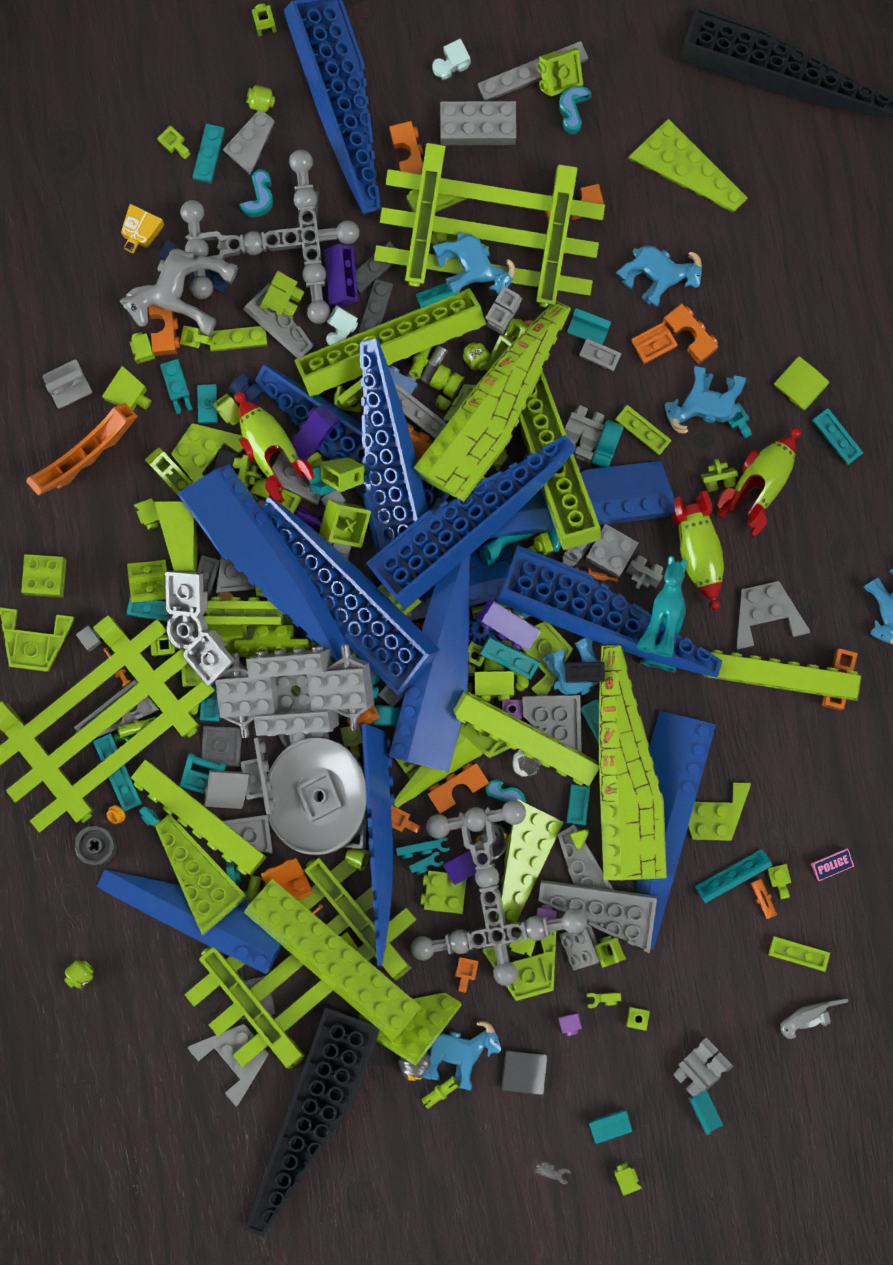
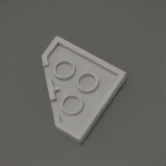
[522,695,581,752]

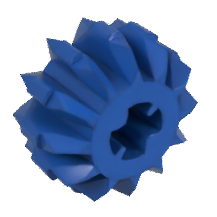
[469,615,497,647]

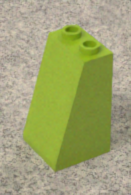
[155,502,198,573]

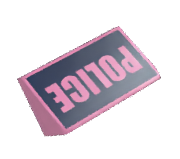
[810,848,854,881]

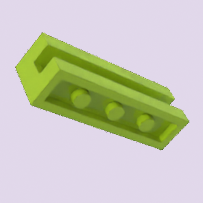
[204,597,284,625]

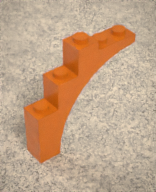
[26,402,138,496]

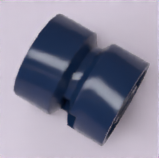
[228,372,265,404]

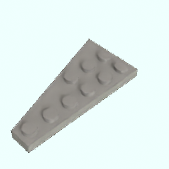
[539,880,657,953]

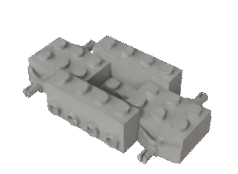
[215,644,374,738]

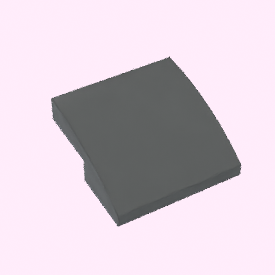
[501,1051,547,1094]

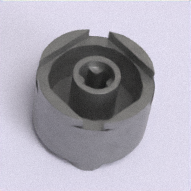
[75,826,117,865]

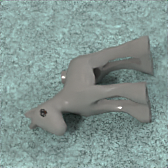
[120,248,238,337]

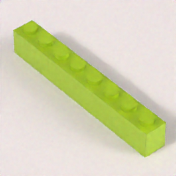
[703,650,862,701]
[453,690,599,786]
[131,760,267,875]

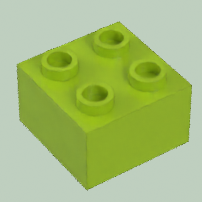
[319,499,371,548]
[21,554,66,598]
[474,671,514,701]

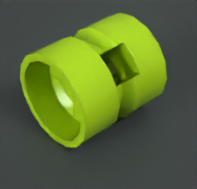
[429,364,465,399]

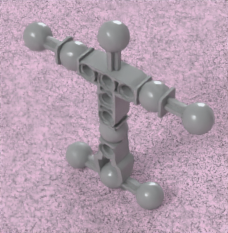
[180,149,360,324]
[410,800,587,986]

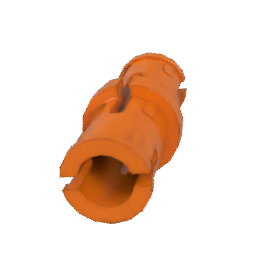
[750,879,777,919]

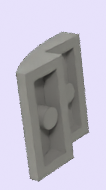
[203,770,249,809]

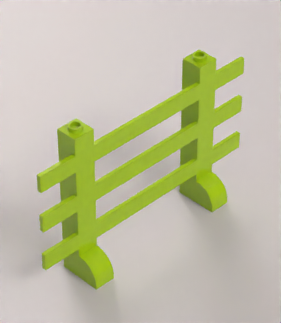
[374,143,605,308]
[0,616,215,833]
[185,858,416,1069]

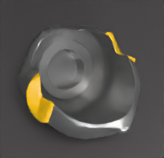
[476,823,508,860]
[398,1052,431,1081]

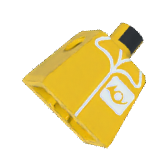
[121,204,165,253]

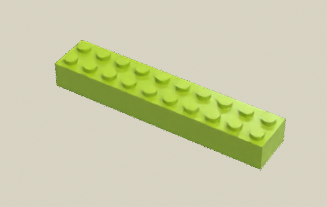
[294,288,486,397]
[518,370,601,550]
[244,879,421,1041]

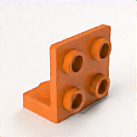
[261,858,313,900]

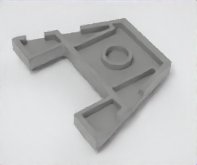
[736,581,810,650]
[188,1023,269,1106]

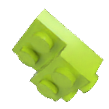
[537,48,583,96]
[421,871,467,914]

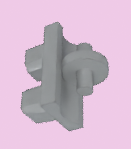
[626,555,663,589]

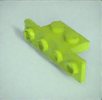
[234,625,312,656]

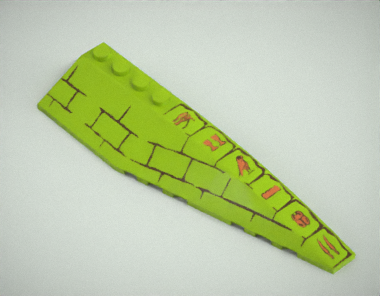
[414,301,571,502]
[599,645,667,880]

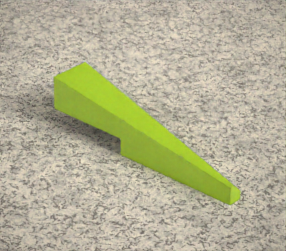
[394,732,483,808]

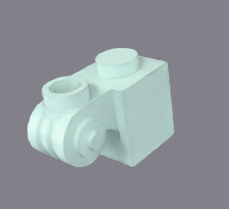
[433,39,470,80]
[326,305,358,345]

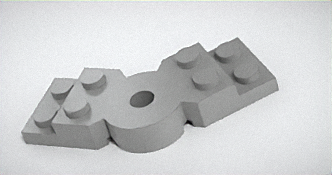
[165,571,235,686]

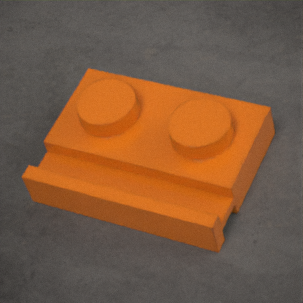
[631,322,678,364]

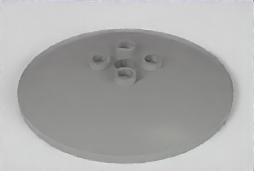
[264,738,367,855]

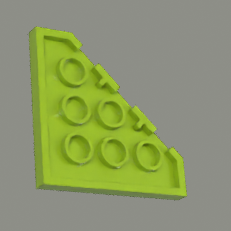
[358,993,461,1066]

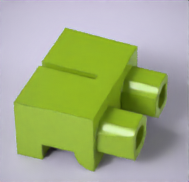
[260,271,304,317]

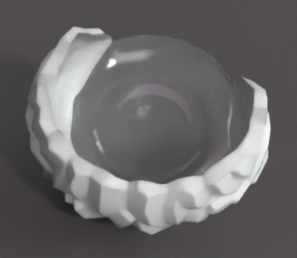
[512,750,541,777]

